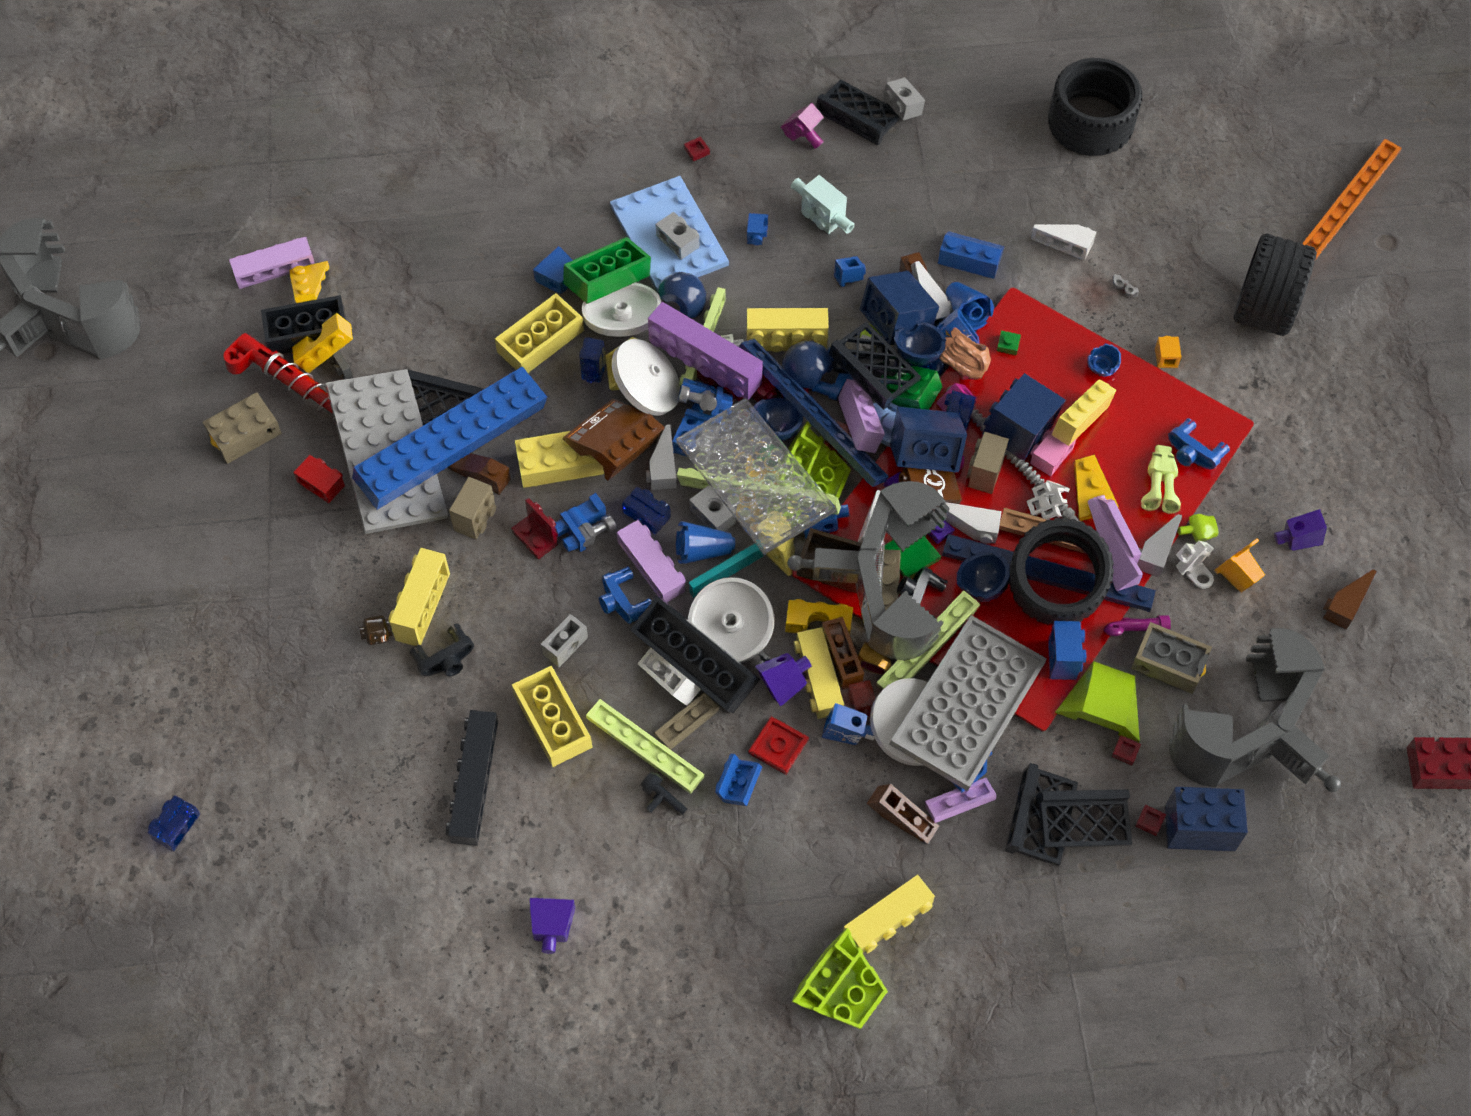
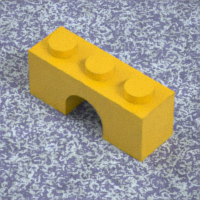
[293,313,353,373]
[785,599,853,635]

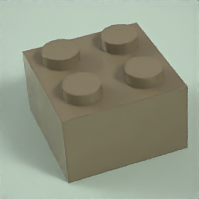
[966,432,1009,494]
[449,477,496,540]

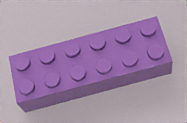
[648,302,763,400]

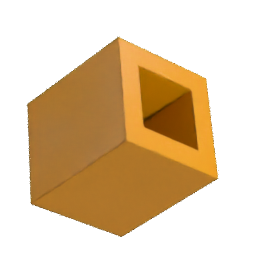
[1155,336,1181,368]

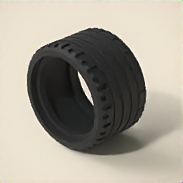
[1048,58,1143,156]
[1233,233,1317,336]
[1009,518,1114,625]

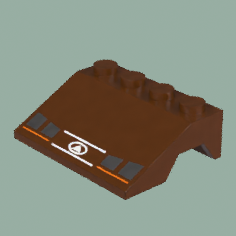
[562,399,665,481]

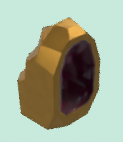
[858,642,892,675]

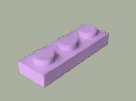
[925,778,996,823]

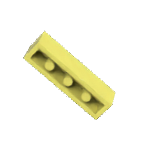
[1051,379,1116,446]
[793,627,844,719]
[843,875,935,953]

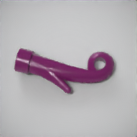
[1104,615,1171,636]

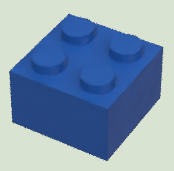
[1048,621,1086,680]

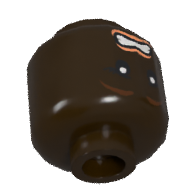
[359,615,392,646]

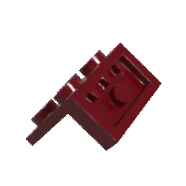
[511,498,558,560]

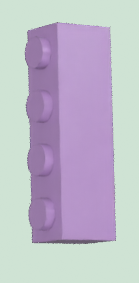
[229,237,315,289]
[838,379,885,453]
[617,520,686,602]

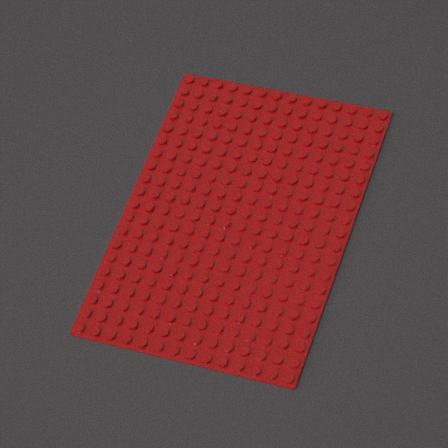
[791,288,1254,731]

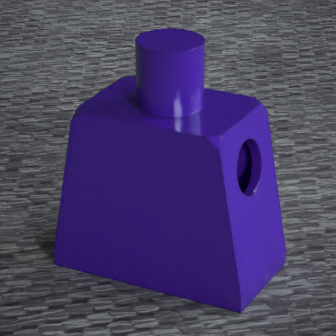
[1274,509,1327,551]
[755,653,812,706]
[530,898,575,954]

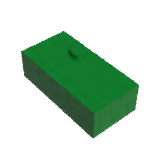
[563,237,651,304]

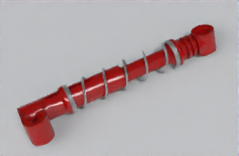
[223,333,335,422]

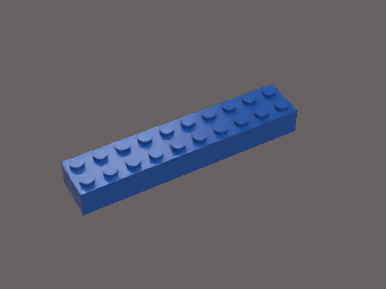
[352,366,547,510]

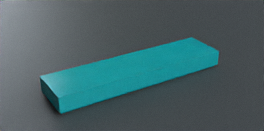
[689,541,764,598]

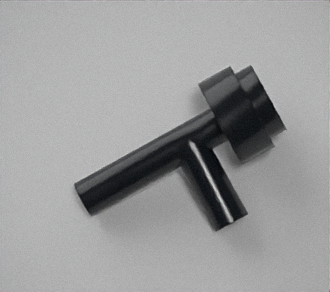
[640,772,688,815]

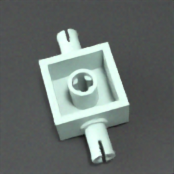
[791,175,855,234]

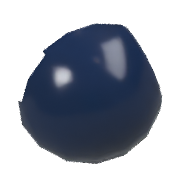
[658,272,707,318]
[894,322,946,366]
[782,341,833,389]
[751,397,803,442]
[956,550,1010,602]

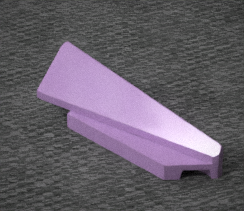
[1088,495,1143,591]

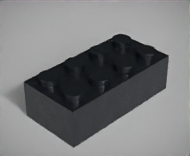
[261,295,347,354]

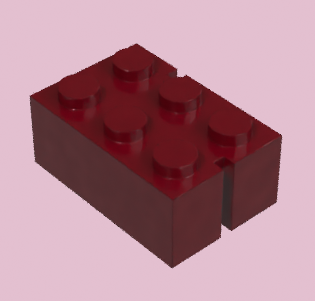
[1406,737,1471,789]

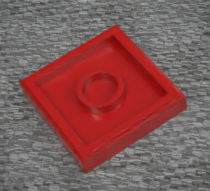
[748,716,809,775]

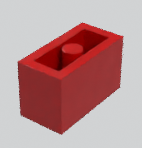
[294,455,345,503]

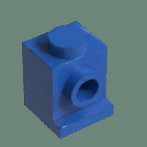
[747,213,768,245]
[834,256,866,287]

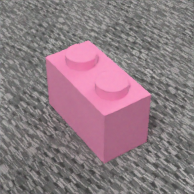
[1030,425,1076,476]

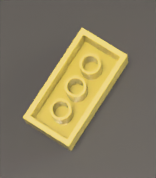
[495,293,584,373]
[746,308,829,352]
[515,431,604,488]
[388,548,450,646]
[512,666,593,767]

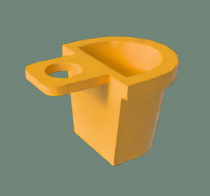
[1214,539,1265,593]

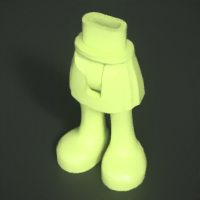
[1141,445,1181,514]

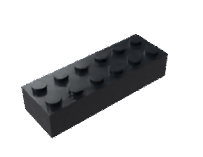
[630,596,760,714]

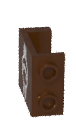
[899,465,962,504]

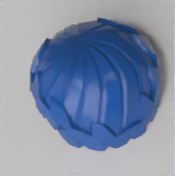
[1087,344,1121,377]

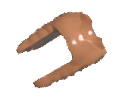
[939,327,991,380]

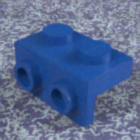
[715,754,762,806]

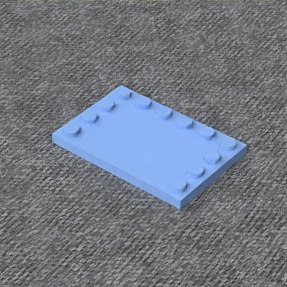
[610,176,729,292]

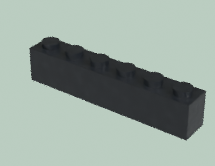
[446,710,499,846]

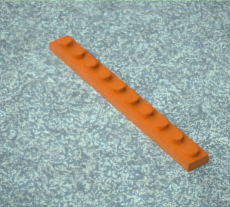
[1302,139,1401,259]

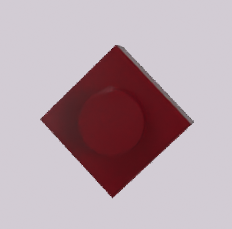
[684,136,710,162]
[1111,735,1141,766]
[1135,804,1166,836]

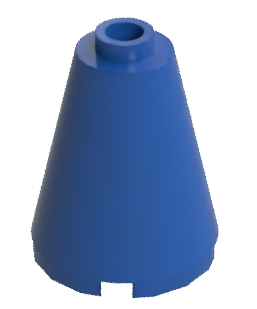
[945,282,994,330]
[676,522,735,564]

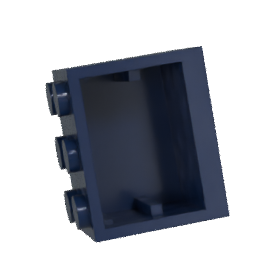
[859,271,939,345]
[982,373,1066,461]
[890,407,967,472]
[1165,787,1248,851]

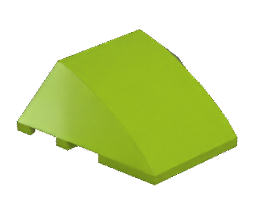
[775,421,851,499]
[1055,661,1140,743]
[792,928,888,1029]

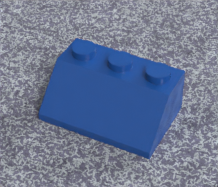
[938,231,1005,279]

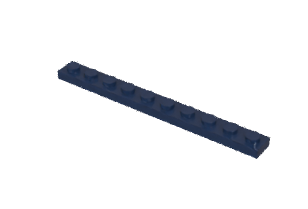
[739,339,889,487]
[942,534,1156,612]

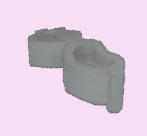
[1113,274,1139,297]

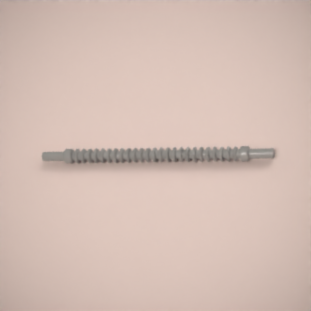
[946,386,1081,522]

